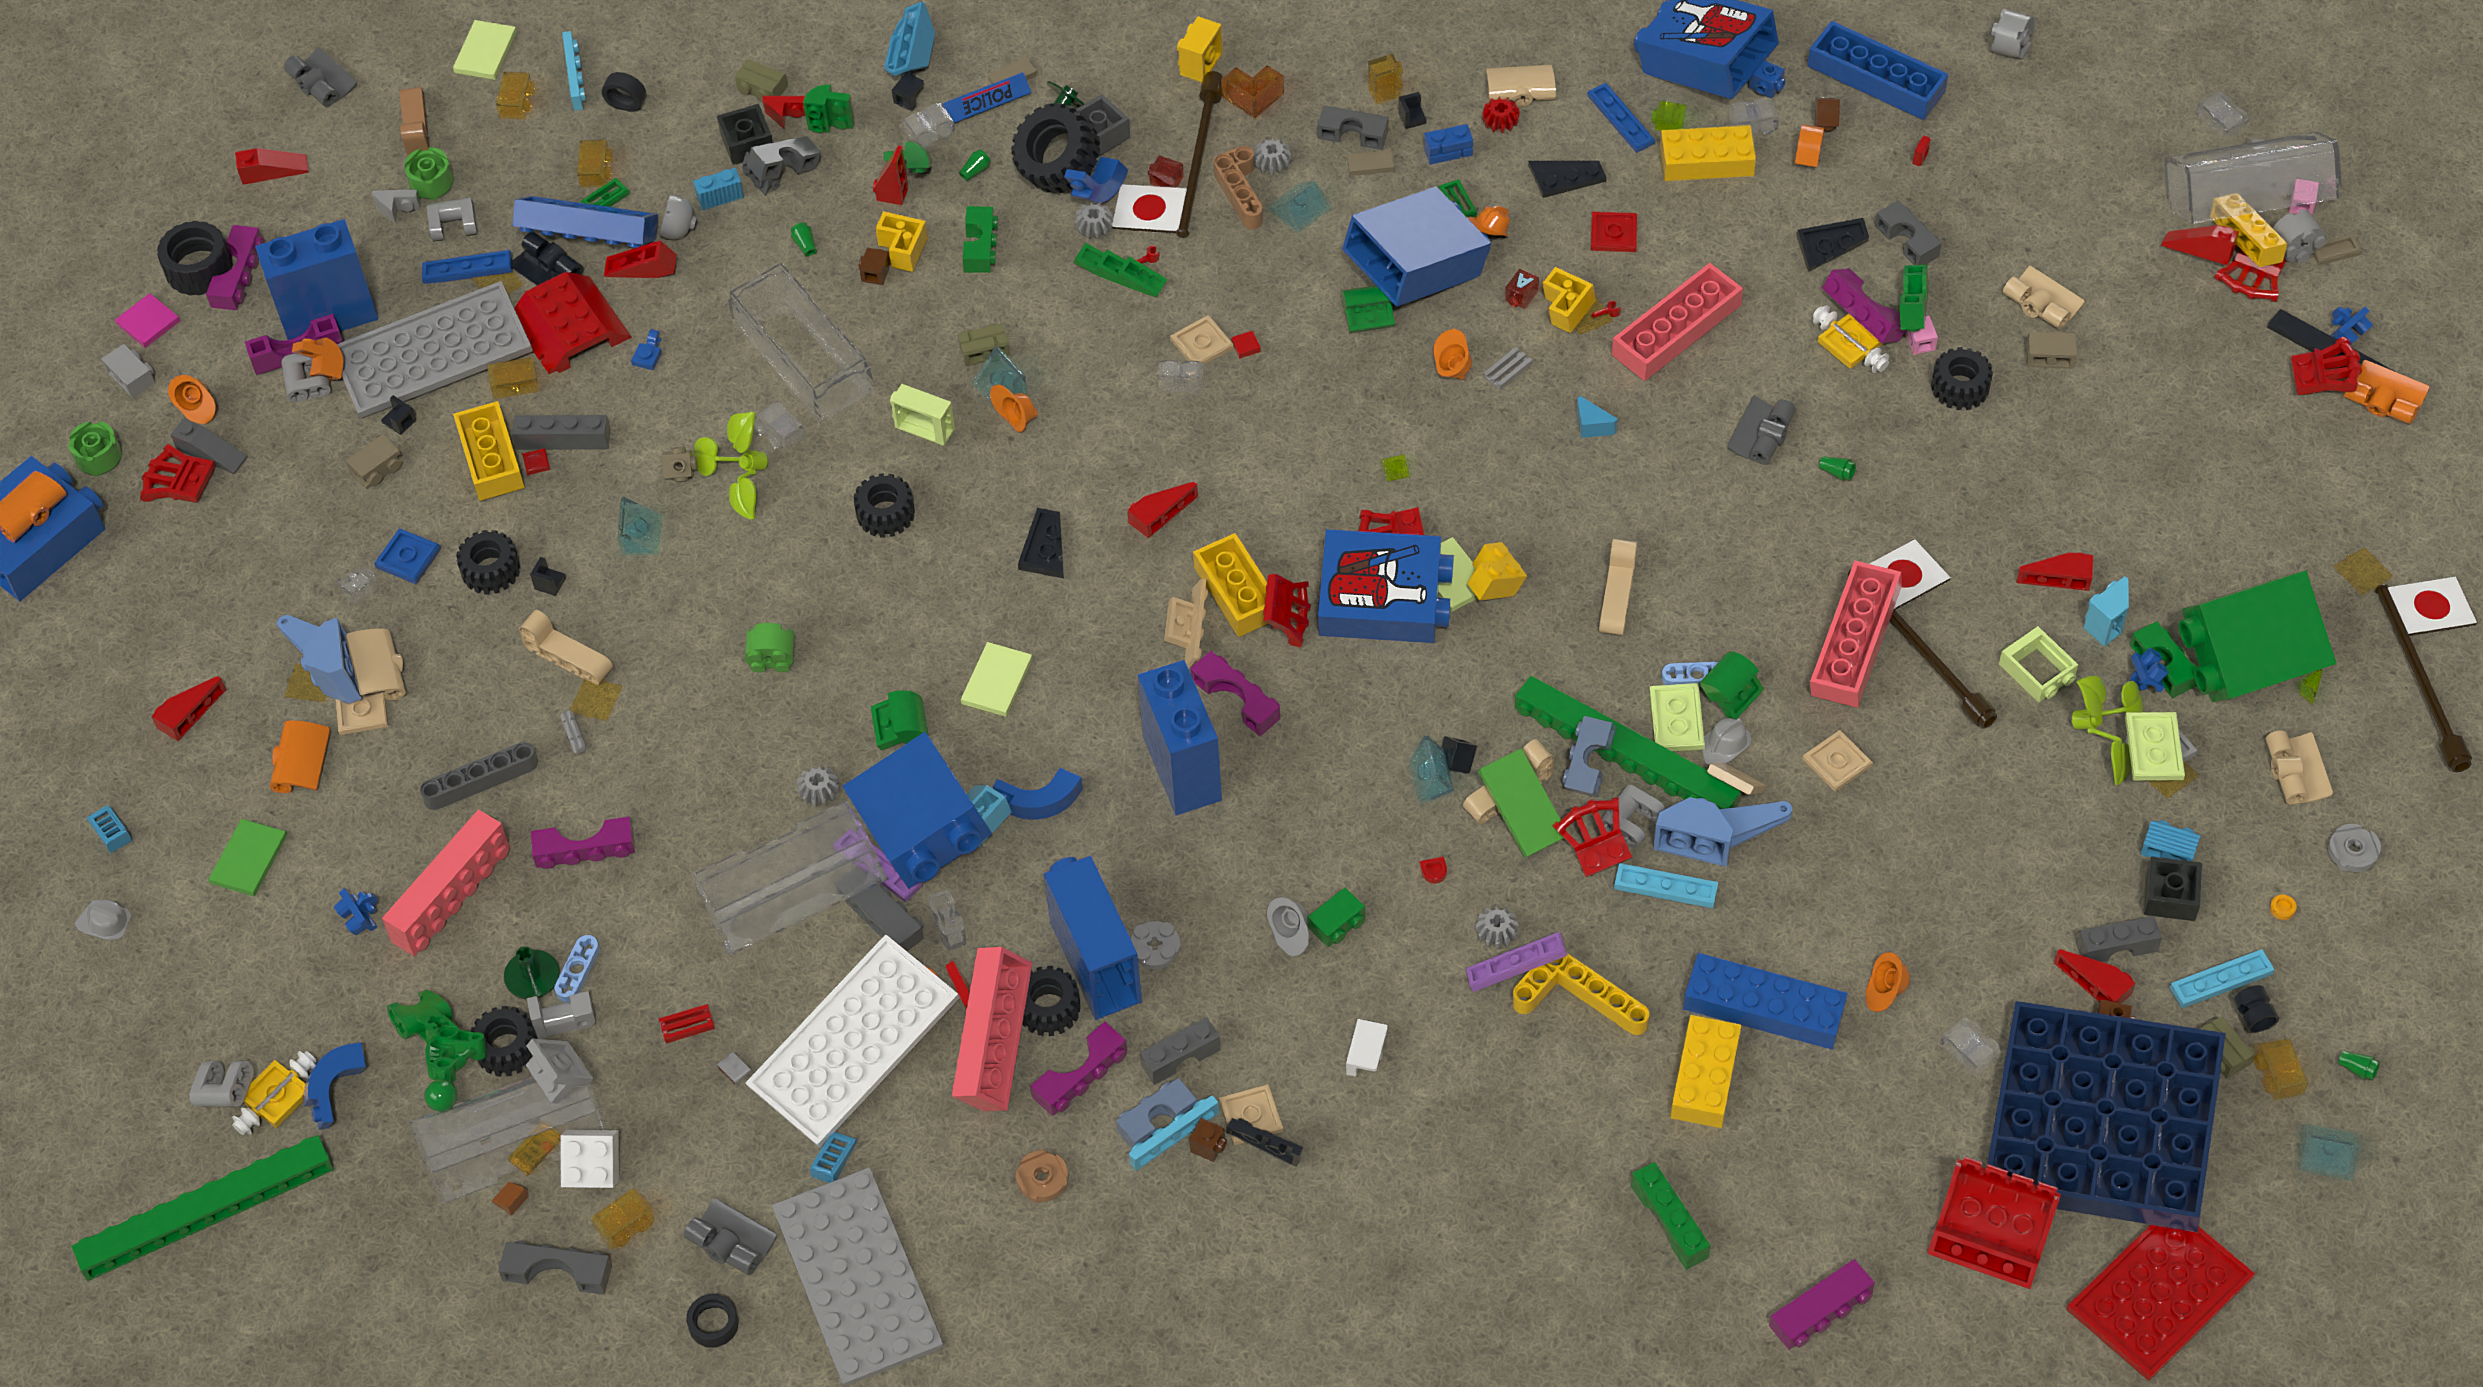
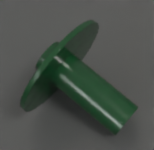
[1047,81,1084,107]
[504,946,560,999]

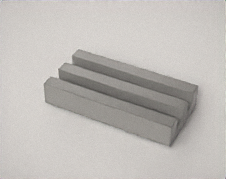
[1484,347,1533,390]

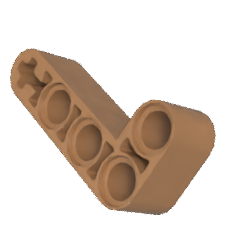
[399,87,430,157]
[1214,146,1263,229]

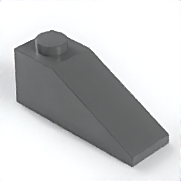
[171,418,247,474]

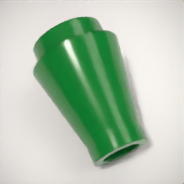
[958,149,991,182]
[791,222,817,257]
[1819,456,1856,481]
[2338,1050,2380,1081]

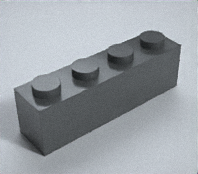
[512,415,611,450]
[834,864,924,952]

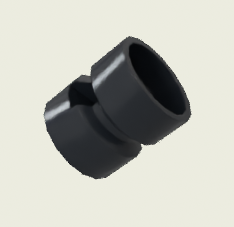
[2233,985,2280,1034]

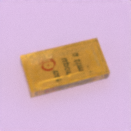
[507,1121,561,1176]

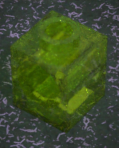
[1652,100,1686,132]

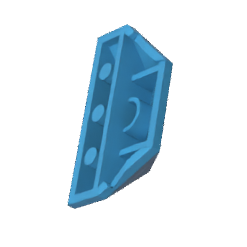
[884,1,935,76]

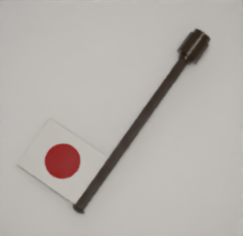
[1112,71,1224,238]
[1848,540,1997,729]
[2375,577,2477,772]

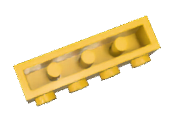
[2209,193,2287,268]

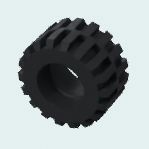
[1931,347,1993,410]
[854,473,915,538]
[456,530,520,595]
[1022,966,1081,1037]
[470,1006,538,1077]

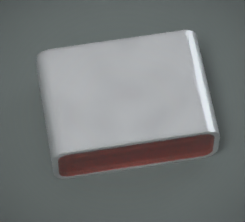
[717,1052,751,1086]

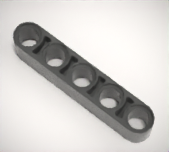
[420,742,538,810]

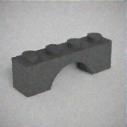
[498,1241,612,1295]

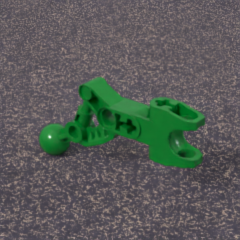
[387,990,487,1112]

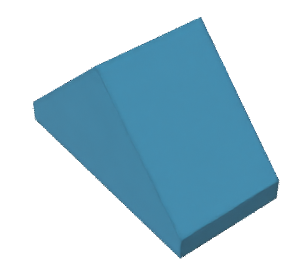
[1577,396,1618,438]

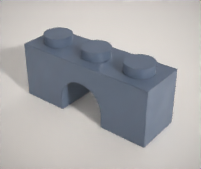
[1563,716,1617,798]
[1116,1078,1197,1149]

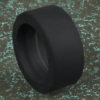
[601,72,646,112]
[686,1294,739,1348]

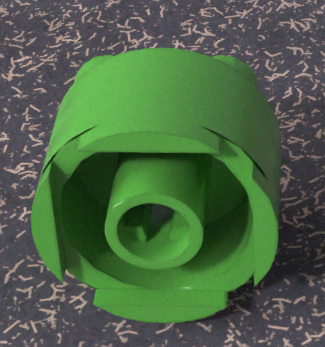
[404,147,454,200]
[68,421,122,476]
[744,623,795,672]

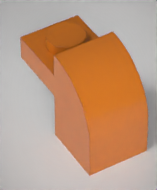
[1795,124,1824,167]
[292,338,343,381]

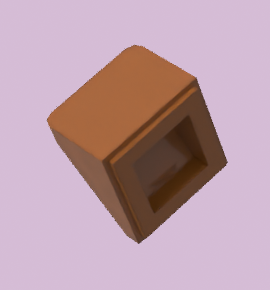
[492,1182,529,1216]

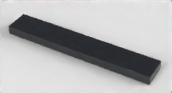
[2267,309,2400,374]

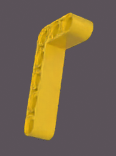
[1513,953,1649,1035]

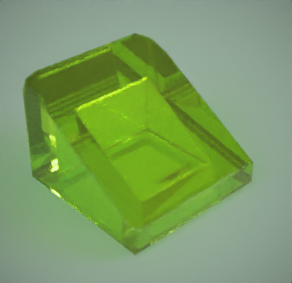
[1380,454,1410,482]
[2299,669,2323,705]

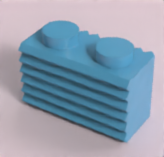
[693,168,744,211]
[2141,820,2200,861]

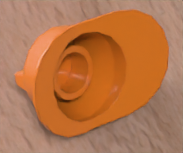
[1468,206,1510,237]
[1434,329,1472,380]
[168,375,216,424]
[990,384,1038,432]
[1865,952,1910,1012]

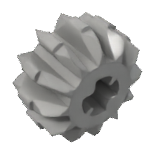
[1254,137,1291,175]
[1075,202,1113,240]
[797,765,839,807]
[1475,904,1519,950]

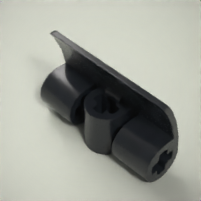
[512,231,584,286]

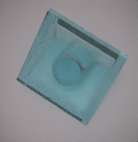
[1267,180,1330,233]
[972,346,1028,405]
[617,497,662,556]
[1409,736,1454,803]
[2299,1123,2360,1181]

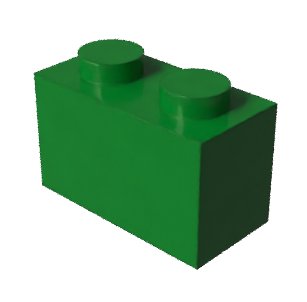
[1308,887,1365,947]

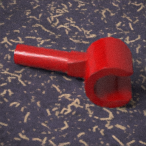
[1136,245,1160,264]
[1592,300,1621,318]

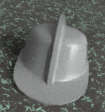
[1703,718,1751,765]
[1267,897,1309,956]
[75,900,131,940]

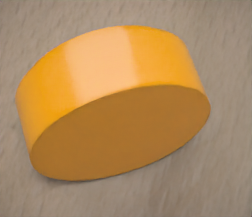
[2270,894,2297,920]

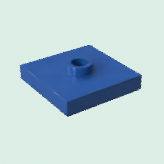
[374,528,441,584]

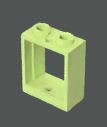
[890,384,955,446]
[1999,626,2078,702]

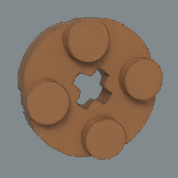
[1016,1150,1068,1202]

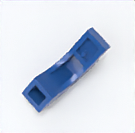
[1064,156,1128,203]
[993,768,1083,820]
[303,1042,366,1130]

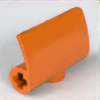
[2344,360,2429,425]
[0,471,67,542]
[270,720,330,793]

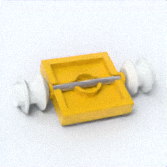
[1813,305,1889,373]
[232,1051,317,1135]

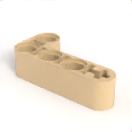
[1599,539,1637,635]
[519,610,613,686]
[1463,739,1554,824]

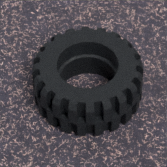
[1011,103,1100,193]

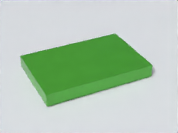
[208,819,287,897]

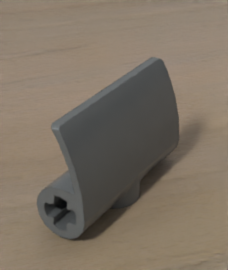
[284,47,357,107]
[1728,395,1796,465]
[684,1198,777,1275]

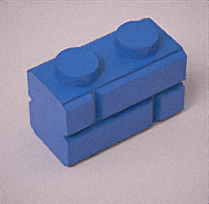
[1424,124,1473,165]

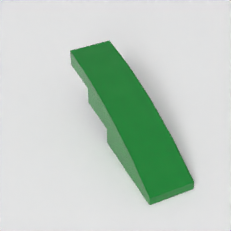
[1073,242,1167,297]

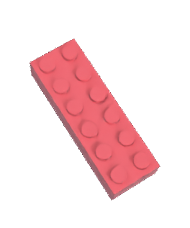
[1612,263,1743,381]
[1810,560,1902,708]
[382,809,510,957]
[952,947,1032,1111]

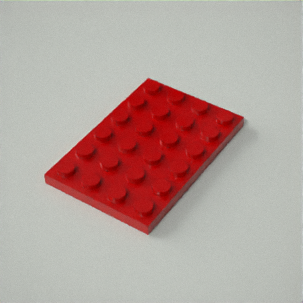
[2066,1225,2255,1381]

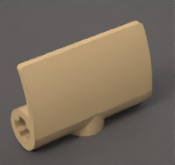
[1486,65,1556,106]
[2003,266,2085,330]
[345,629,406,700]
[2266,731,2333,805]

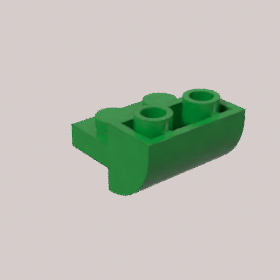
[803,85,855,133]
[883,141,932,173]
[1341,285,1395,333]
[1699,651,1764,720]
[870,690,929,751]

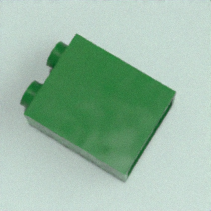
[2179,570,2337,702]

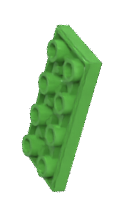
[1478,748,1567,858]

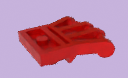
[2214,249,2287,302]
[2291,337,2362,396]
[140,444,216,503]
[1358,507,1425,535]
[1263,574,1311,648]
[1552,797,1633,878]

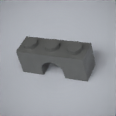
[1317,105,1389,150]
[747,136,821,181]
[1875,200,1942,265]
[2076,916,2162,962]
[1140,1017,1221,1085]

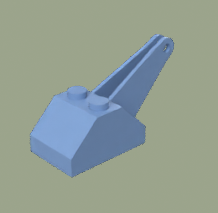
[277,615,362,704]
[1653,797,1792,867]

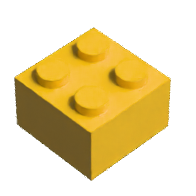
[1177,16,1223,82]

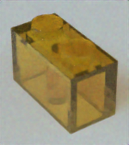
[1368,53,1403,105]
[496,72,535,119]
[577,139,613,188]
[487,357,540,399]
[2254,1038,2308,1101]
[590,1188,655,1251]

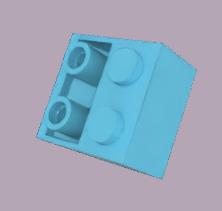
[2084,576,2129,646]
[967,785,1012,848]

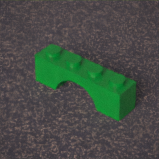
[1900,264,1929,332]
[1631,1162,1711,1270]

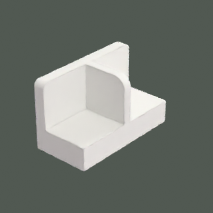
[1346,1019,1387,1076]

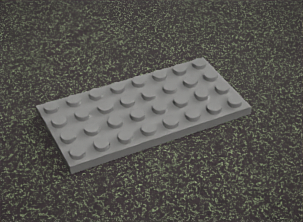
[337,281,533,418]
[772,1167,944,1387]

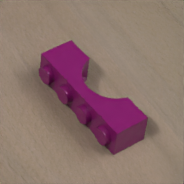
[206,225,265,311]
[1822,268,1905,343]
[244,314,343,375]
[1190,651,1281,737]
[531,816,635,869]
[1030,1022,1127,1116]

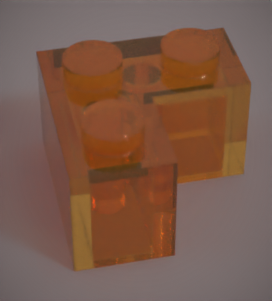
[1221,65,1284,119]

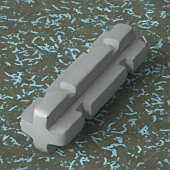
[560,710,586,754]

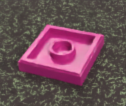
[115,293,180,348]

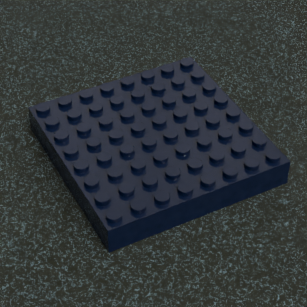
[1987,1001,2226,1232]

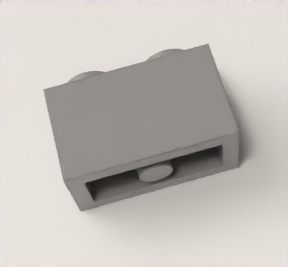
[101,344,155,398]

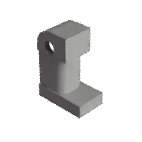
[527,991,595,1039]

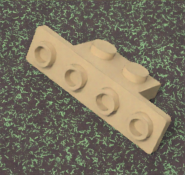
[1164,578,1208,669]

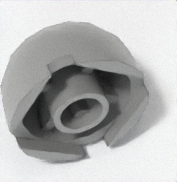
[659,194,697,240]

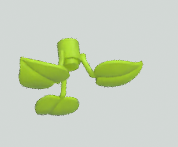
[693,412,768,520]
[2072,676,2143,785]

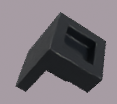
[892,72,924,111]
[1398,92,1427,129]
[381,395,416,435]
[530,557,566,596]
[1437,736,1477,774]

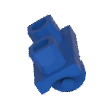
[2331,306,2373,345]
[2130,648,2168,692]
[334,888,378,935]

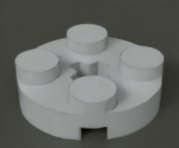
[2328,824,2381,872]
[1130,921,1180,969]

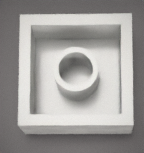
[561,1130,619,1188]

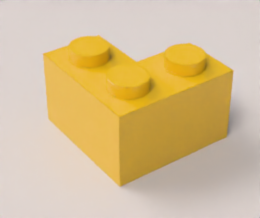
[875,211,928,272]
[1543,267,1596,333]
[1467,542,1527,600]

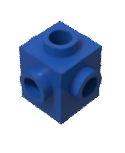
[1749,61,1786,98]

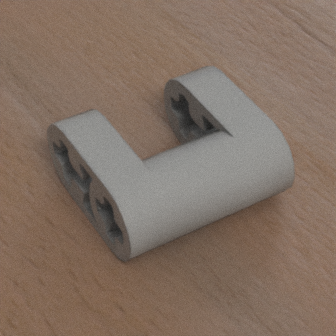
[427,197,477,241]
[281,354,331,403]
[1601,785,1665,848]
[190,1061,254,1107]

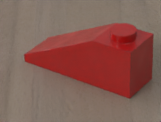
[873,145,909,205]
[235,148,309,185]
[2161,225,2239,265]
[604,240,677,278]
[1127,481,1198,539]
[2016,552,2093,591]
[151,676,226,741]
[2054,949,2136,1004]

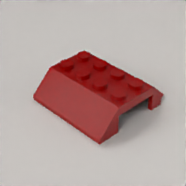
[514,272,632,374]
[1927,1156,2061,1289]

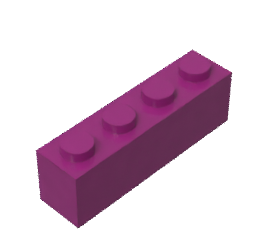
[1769,1259,1875,1350]

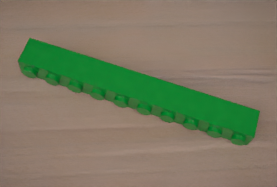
[1514,675,1742,809]
[71,1135,334,1282]

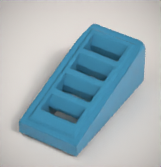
[86,805,132,853]
[810,1132,857,1183]

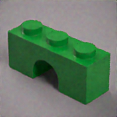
[963,206,998,273]
[2130,621,2197,699]

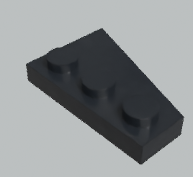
[1528,161,1607,198]
[1797,218,1869,272]
[1018,508,1064,579]
[1226,1118,1303,1167]

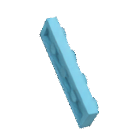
[562,31,586,111]
[1614,863,1718,908]
[2170,949,2275,1008]
[1129,1095,1219,1171]

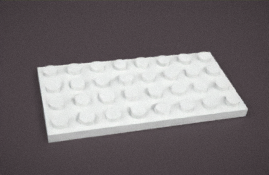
[746,935,960,1148]

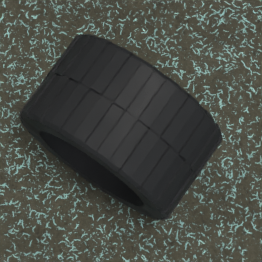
[157,221,233,296]

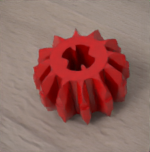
[1482,96,1520,134]

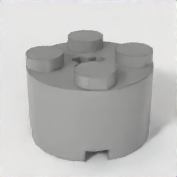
[1991,9,2035,59]
[2273,209,2327,264]

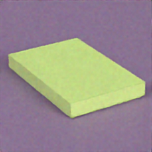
[453,20,517,80]
[1438,537,1477,612]
[961,642,1033,717]
[1650,683,1705,751]
[2125,712,2185,781]

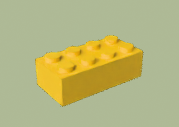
[1660,125,1756,181]
[453,401,525,501]
[1193,533,1269,637]
[1671,1015,1741,1128]

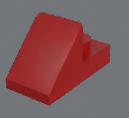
[762,96,805,129]

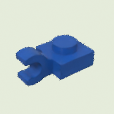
[631,329,662,370]

